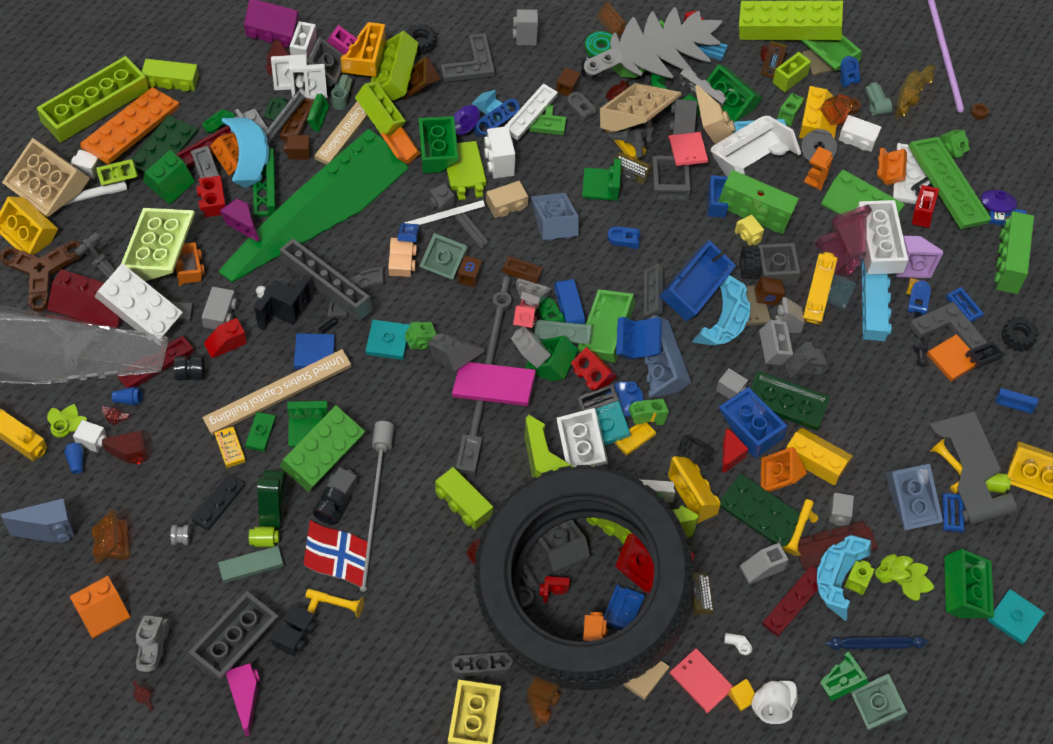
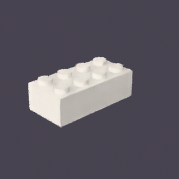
[855,200,908,274]
[95,263,183,345]

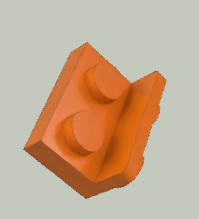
[210,132,239,175]
[877,148,907,185]

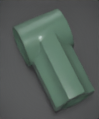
[331,74,353,110]
[865,82,892,116]

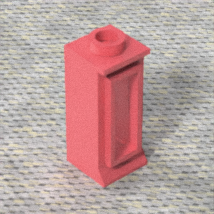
[513,299,540,328]

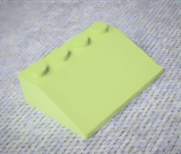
[121,208,195,281]

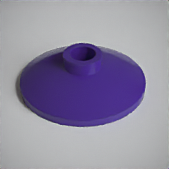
[454,105,480,135]
[981,190,1017,213]

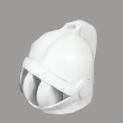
[751,681,798,724]

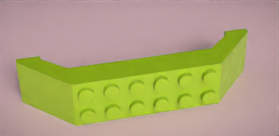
[524,415,699,544]

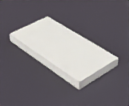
[893,143,930,204]

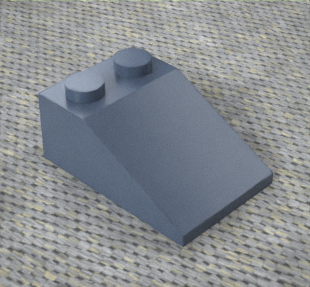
[531,193,579,241]
[885,464,943,530]
[1,499,75,543]

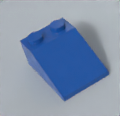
[719,387,787,458]

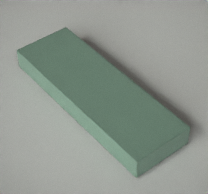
[534,320,592,344]
[218,546,284,583]

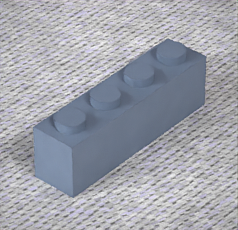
[644,315,691,398]

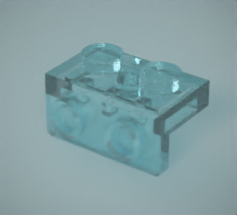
[827,274,856,310]

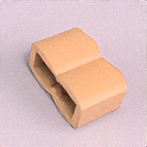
[389,238,416,277]

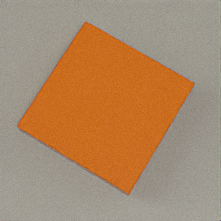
[927,334,976,382]

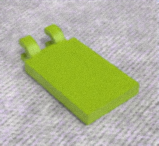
[446,141,486,200]

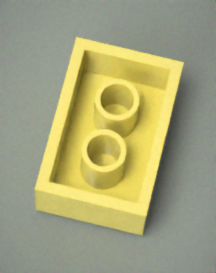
[448,680,501,744]

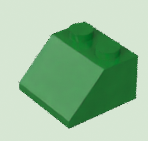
[143,150,195,205]
[524,335,578,381]

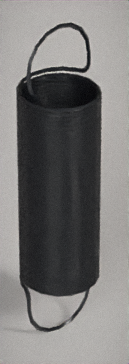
[317,317,338,334]

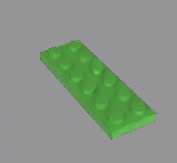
[908,137,991,229]

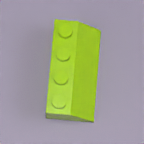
[371,31,418,101]

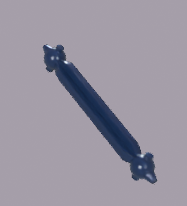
[825,636,929,650]

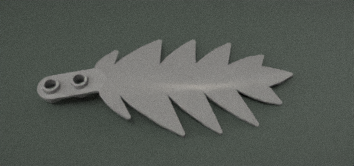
[584,7,722,79]

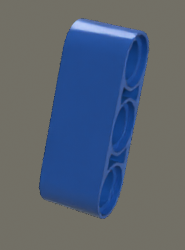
[474,99,520,137]
[555,279,585,325]

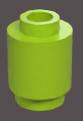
[985,473,1011,494]
[249,527,279,547]

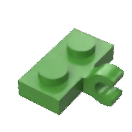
[529,105,566,135]

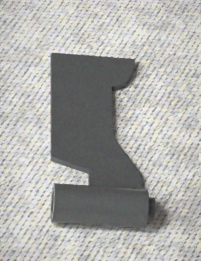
[930,411,1017,525]

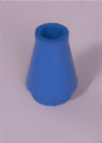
[112,386,143,406]
[64,443,84,474]

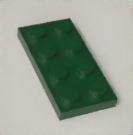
[131,115,198,174]
[750,371,830,431]
[719,473,800,547]

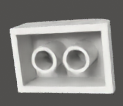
[557,408,608,467]

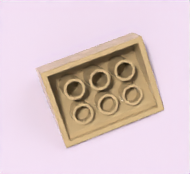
[600,83,681,132]
[2,138,90,217]

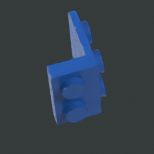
[616,317,662,360]

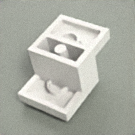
[271,54,327,99]

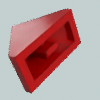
[722,429,748,473]

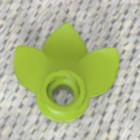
[47,404,87,438]
[875,554,913,583]
[896,563,934,601]

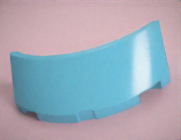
[222,118,269,188]
[692,275,750,345]
[817,535,871,621]

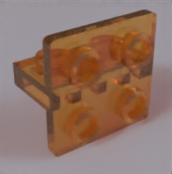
[92,510,129,564]

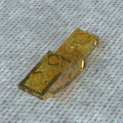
[894,64,936,119]

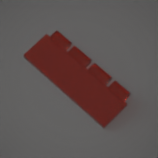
[798,521,878,570]

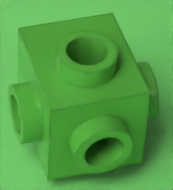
[940,130,970,158]
[405,322,436,350]

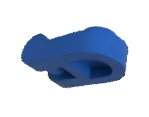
[840,56,860,88]
[607,227,641,249]
[907,280,931,315]

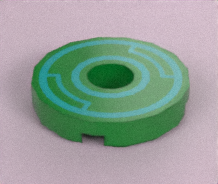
[584,31,613,59]

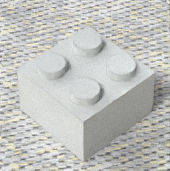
[484,126,515,179]

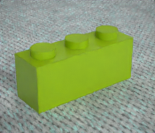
[142,59,199,91]
[355,81,406,136]
[435,467,493,530]

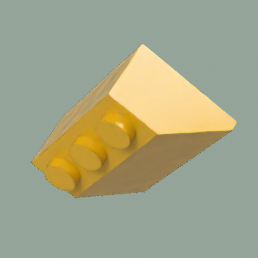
[799,86,841,139]
[0,197,58,255]
[786,428,853,486]
[1007,441,1053,499]
[668,456,720,524]

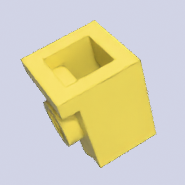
[735,215,764,245]

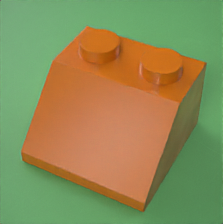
[70,576,130,639]

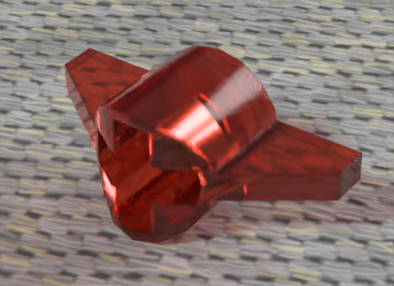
[101,406,130,426]
[132,680,153,711]

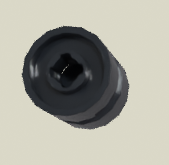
[174,355,205,381]
[312,487,348,525]

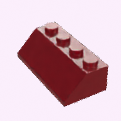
[47,269,123,332]

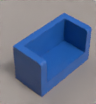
[707,175,728,217]

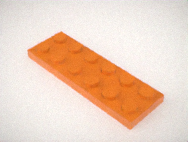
[80,87,180,165]

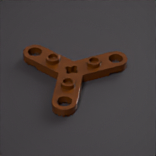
[0,240,82,312]

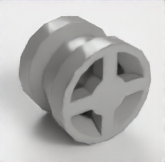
[171,525,190,545]

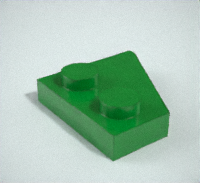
[820,652,869,702]

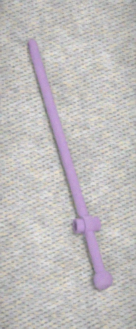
[928,0,964,112]

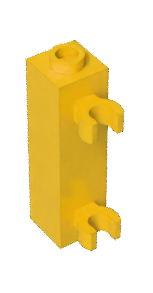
[803,252,838,325]
[0,409,47,462]

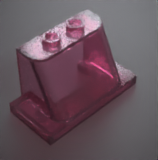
[815,204,872,278]

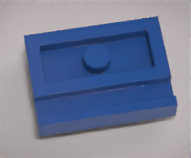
[604,585,645,630]

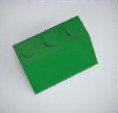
[706,64,763,122]
[419,116,458,173]
[944,549,994,618]

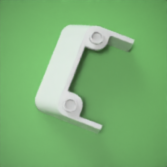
[711,116,801,177]

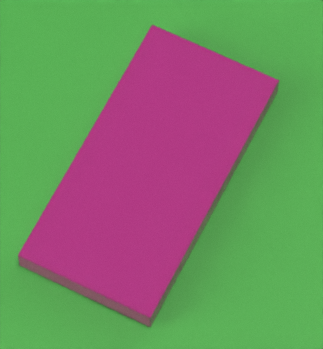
[452,362,536,406]

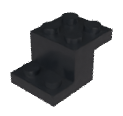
[254,275,313,330]

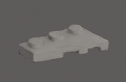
[679,68,726,108]
[516,278,552,306]

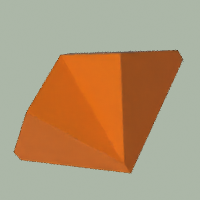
[761,447,807,492]

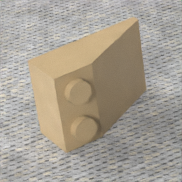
[695,85,736,144]

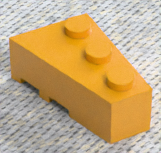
[341,22,386,77]

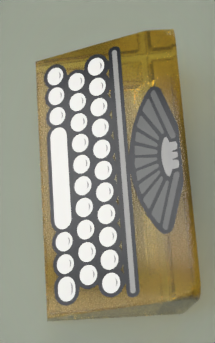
[616,152,651,184]
[692,572,715,615]

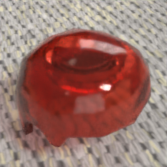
[606,80,630,102]

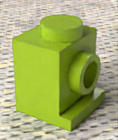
[844,560,875,595]

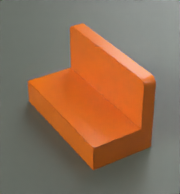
[381,126,421,164]

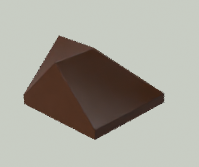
[402,56,441,100]

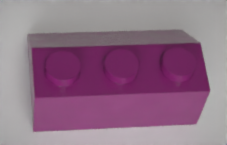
[244,0,299,47]

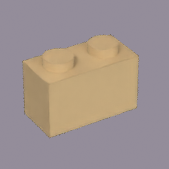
[486,181,528,218]

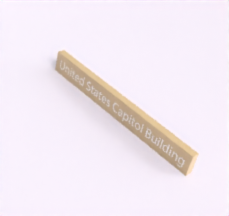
[314,101,368,165]
[202,349,351,435]

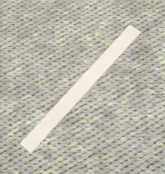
[405,200,485,225]

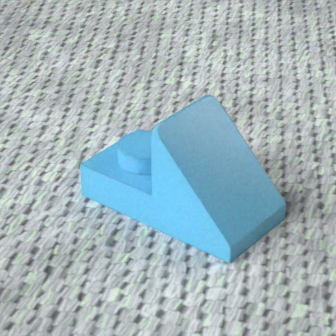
[471,90,510,122]

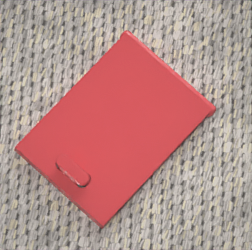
[668,132,708,166]
[669,648,734,713]

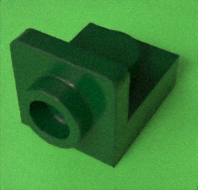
[264,96,288,121]

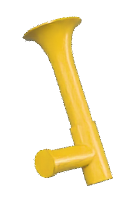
[930,438,962,494]
[782,499,818,556]
[306,589,364,618]

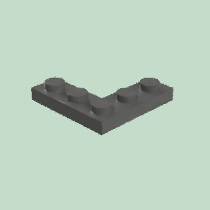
[441,33,495,82]
[909,302,987,350]

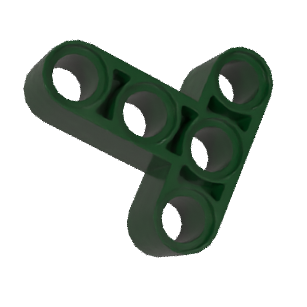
[257,470,285,529]

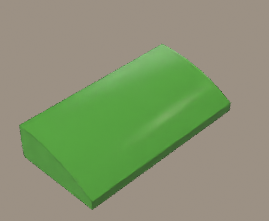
[801,34,862,71]
[577,289,636,363]

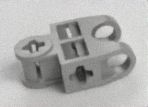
[136,616,169,672]

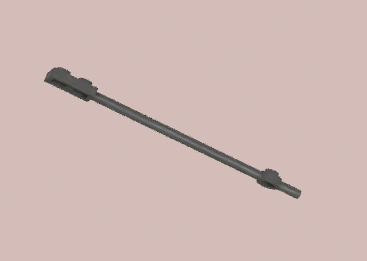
[455,276,512,475]

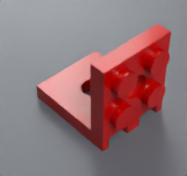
[615,533,695,593]

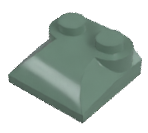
[419,233,468,280]
[851,674,908,730]

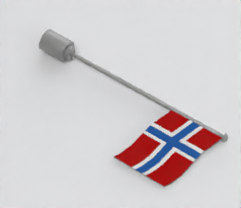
[303,421,394,592]

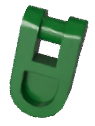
[202,109,235,133]
[537,297,565,322]

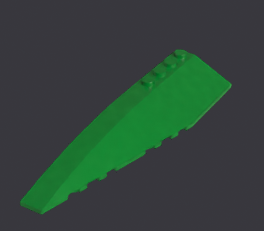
[218,129,409,283]

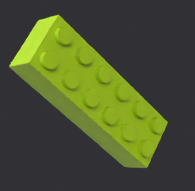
[739,1,843,40]
[37,56,149,143]

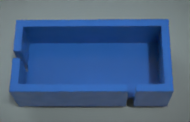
[660,240,736,321]

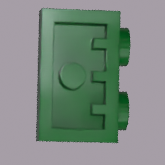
[582,159,621,201]
[287,401,328,448]

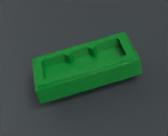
[307,93,329,132]
[245,412,276,452]

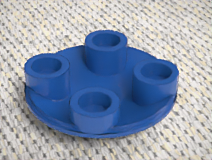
[606,382,643,417]

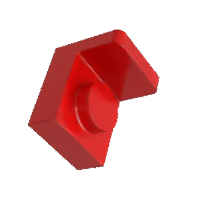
[539,576,570,603]

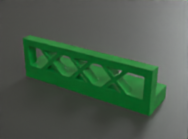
[253,148,276,217]

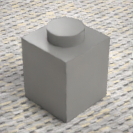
[716,369,748,399]
[829,493,854,526]

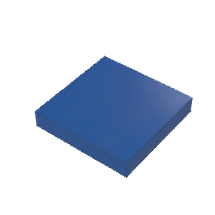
[294,333,335,369]

